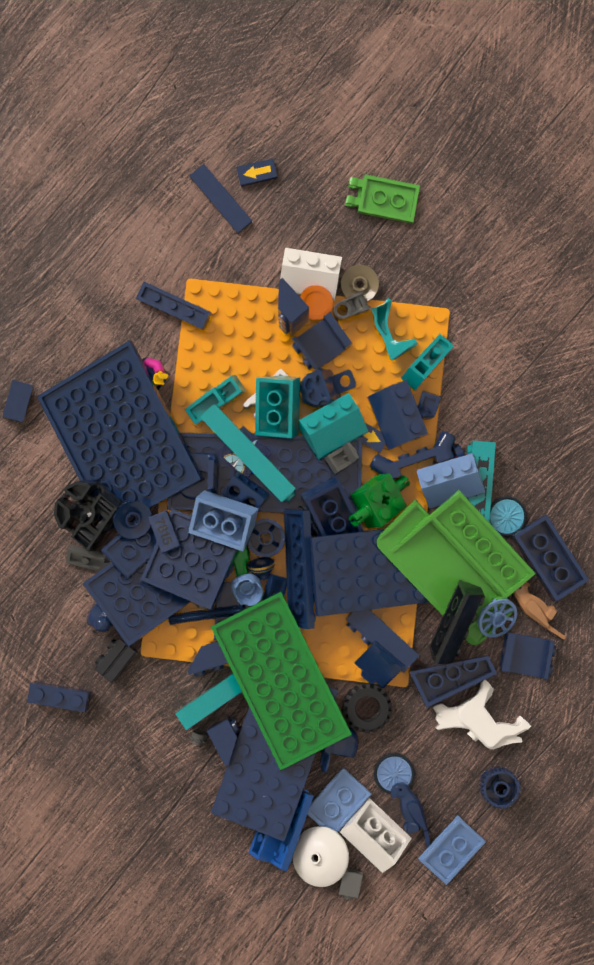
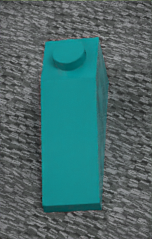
[401,334,454,390]

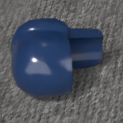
[319,727,359,773]

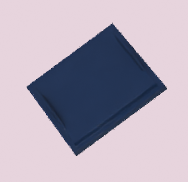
[354,641,405,688]

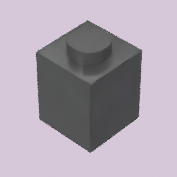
[338,867,363,900]

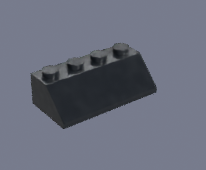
[429,580,485,664]

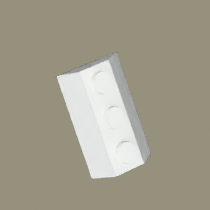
[280,248,342,301]
[340,798,412,873]

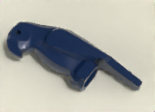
[390,782,430,848]

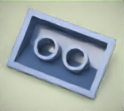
[416,453,485,509]
[188,490,259,551]

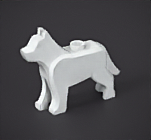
[432,680,531,749]

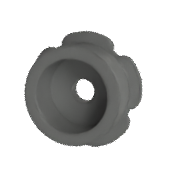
[189,730,208,746]

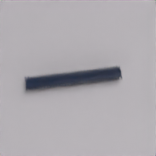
[168,605,245,625]

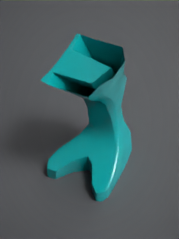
[371,298,418,361]

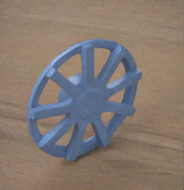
[477,598,517,637]

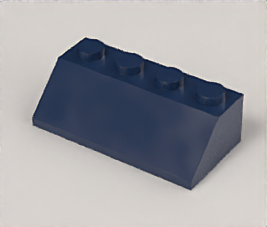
[278,278,309,336]

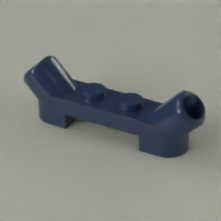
[370,431,456,479]

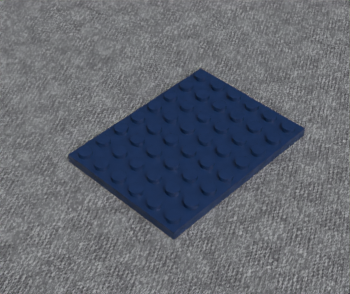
[37,341,203,531]

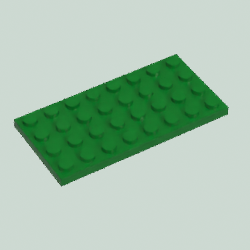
[211,592,352,770]

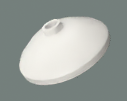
[292,826,349,887]

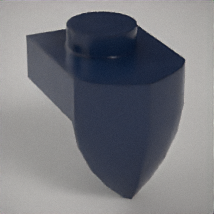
[418,390,442,420]

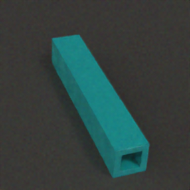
[200,404,296,502]

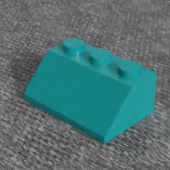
[255,376,300,438]
[299,393,368,460]

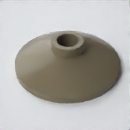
[341,265,379,303]

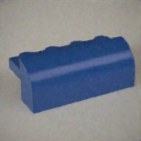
[249,788,313,871]

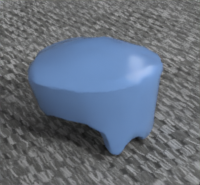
[231,574,263,606]

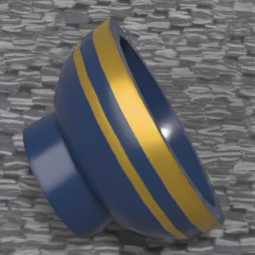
[247,557,275,580]

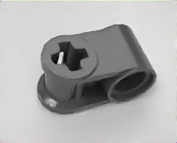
[333,291,371,320]

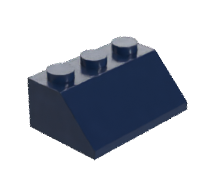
[367,380,428,450]

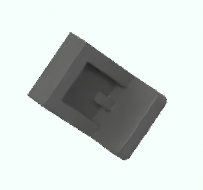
[325,442,359,474]

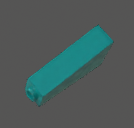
[175,673,242,730]

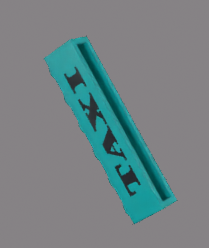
[466,441,496,521]

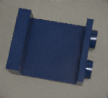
[291,312,352,371]
[499,632,556,680]

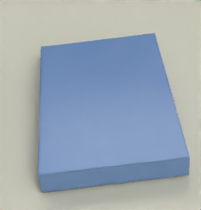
[307,767,372,833]
[418,815,486,885]

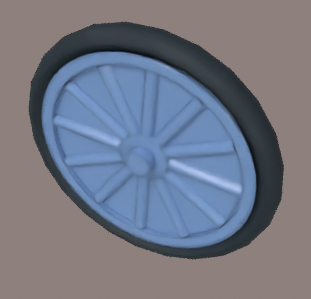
[374,753,415,794]

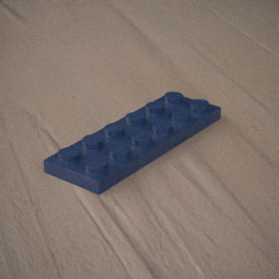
[284,509,316,629]

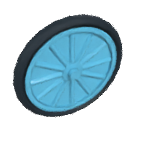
[489,496,527,537]

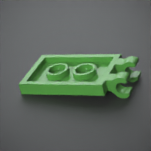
[345,174,420,224]

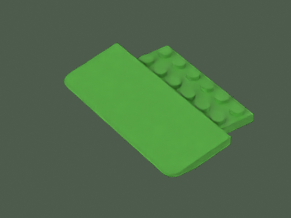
[377,490,536,645]

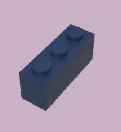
[27,681,91,712]

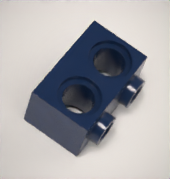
[221,471,269,508]

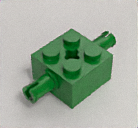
[349,473,410,528]

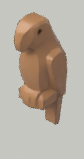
[512,581,566,639]

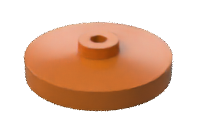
[300,285,333,320]

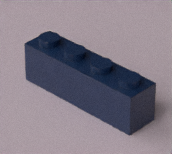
[346,610,420,673]

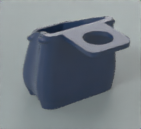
[300,368,356,408]

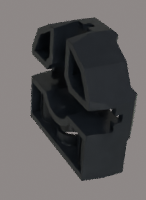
[54,480,124,551]

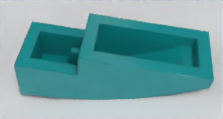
[185,375,247,425]

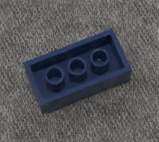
[300,477,363,536]
[511,515,589,601]

